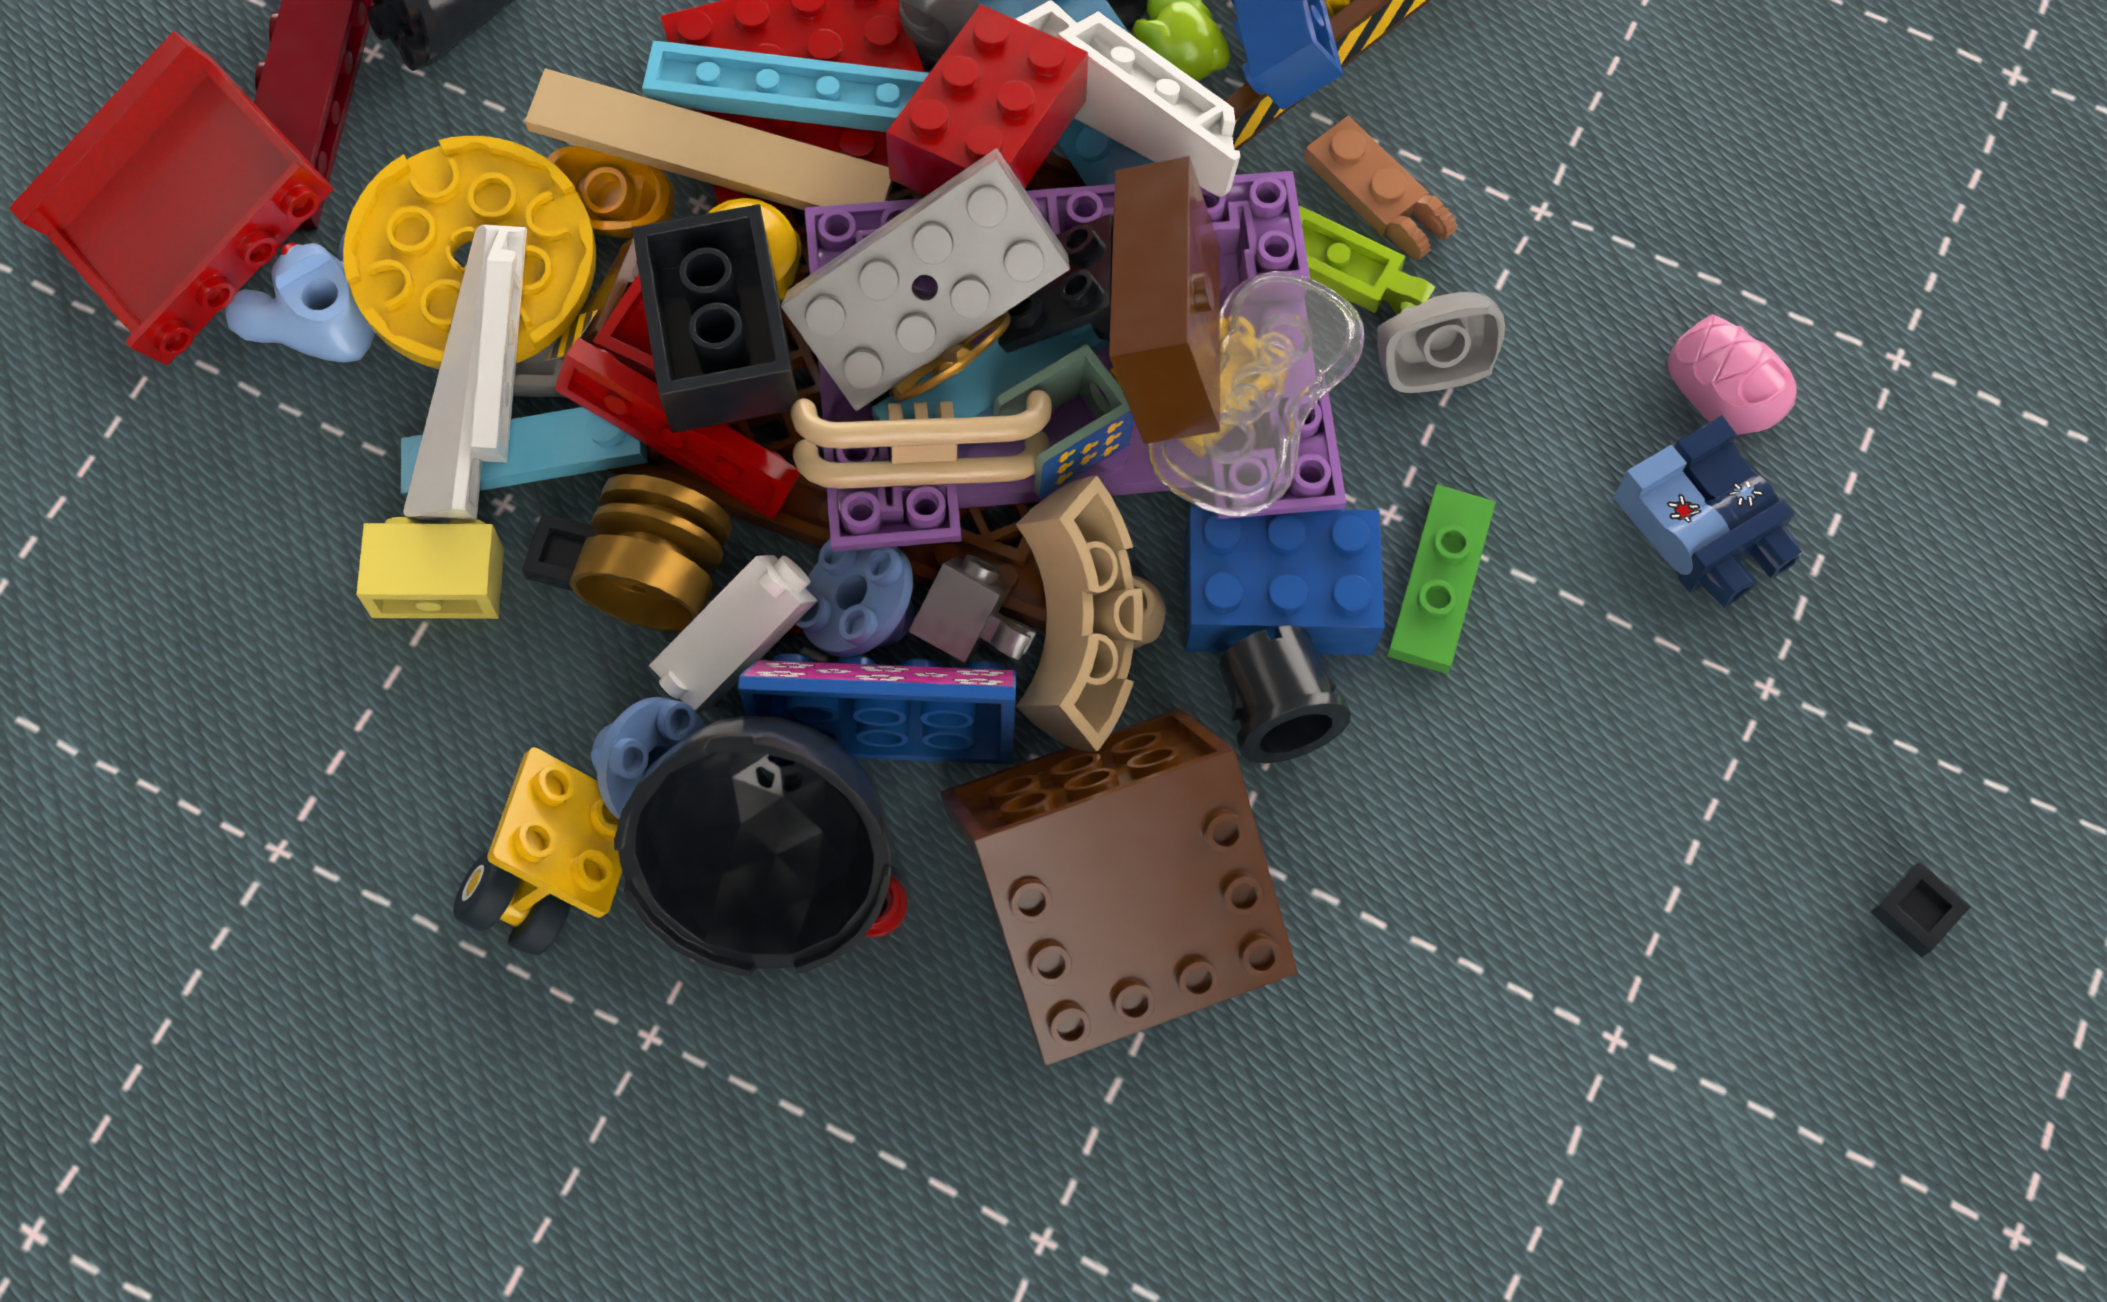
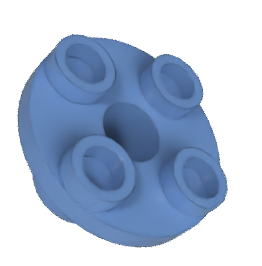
[796,539,915,657]
[590,697,705,820]

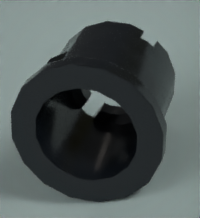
[1219,625,1351,763]

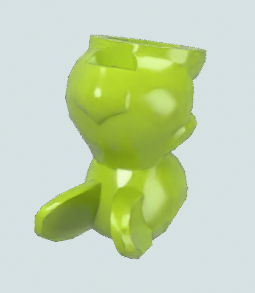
[1132,0,1231,82]

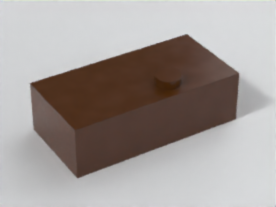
[1109,156,1220,444]

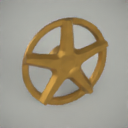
[889,311,1011,402]

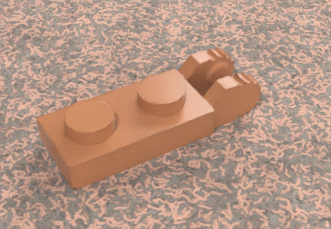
[1304,115,1457,260]

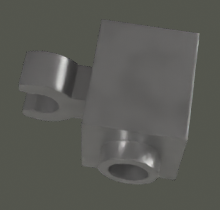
[908,555,1037,663]

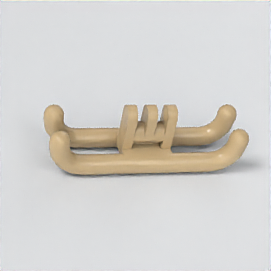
[791,390,1052,489]

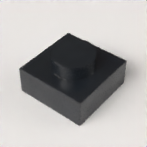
[522,514,597,591]
[1870,861,1971,958]

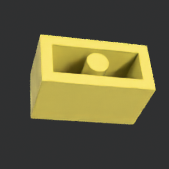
[356,517,504,619]

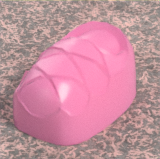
[1667,314,1797,435]

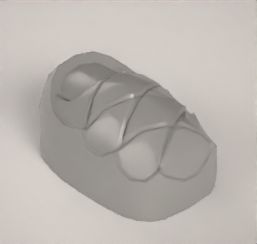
[1377,291,1505,393]

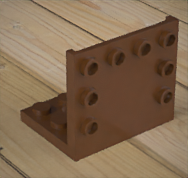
[940,708,1298,1066]

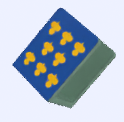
[993,344,1134,498]

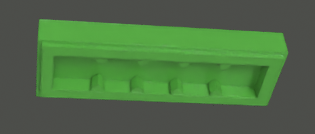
[1387,484,1496,674]

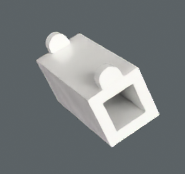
[649,555,818,712]

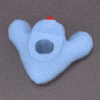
[225,233,375,363]

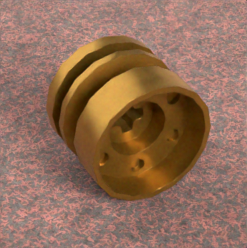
[569,474,733,632]

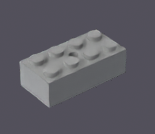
[781,148,1070,411]

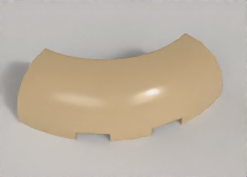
[1015,475,1143,752]

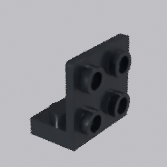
[998,214,1114,353]

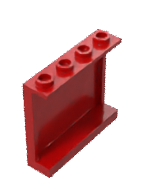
[9,31,334,366]

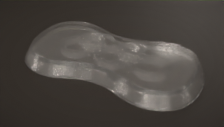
[1148,271,1365,516]

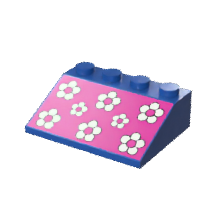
[738,654,1017,764]

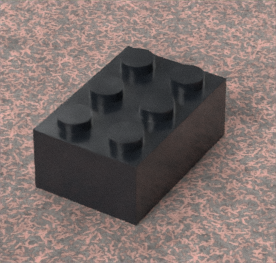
[632,204,799,433]

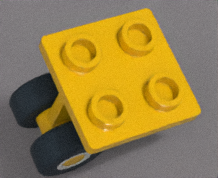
[453,747,622,955]

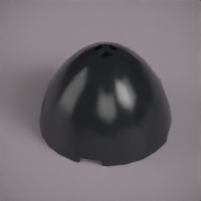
[614,715,891,976]

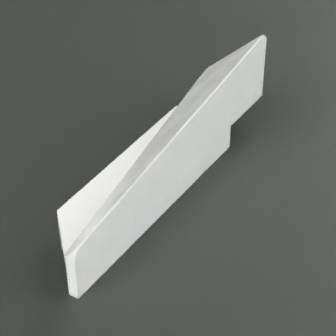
[1016,0,1240,197]
[403,225,527,521]

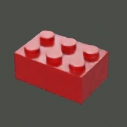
[886,4,1089,196]

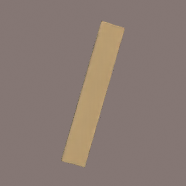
[525,68,894,211]

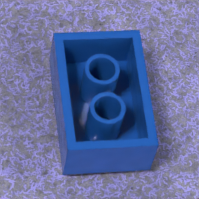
[1184,506,1385,655]

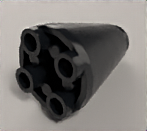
[367,0,515,71]

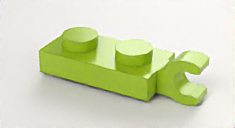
[1299,206,1435,314]

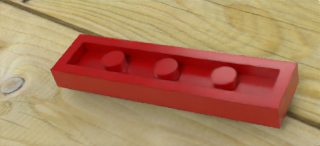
[554,337,801,520]

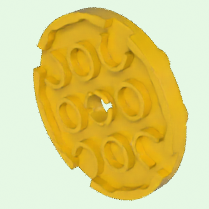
[343,136,596,370]

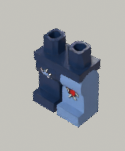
[1613,415,1803,608]

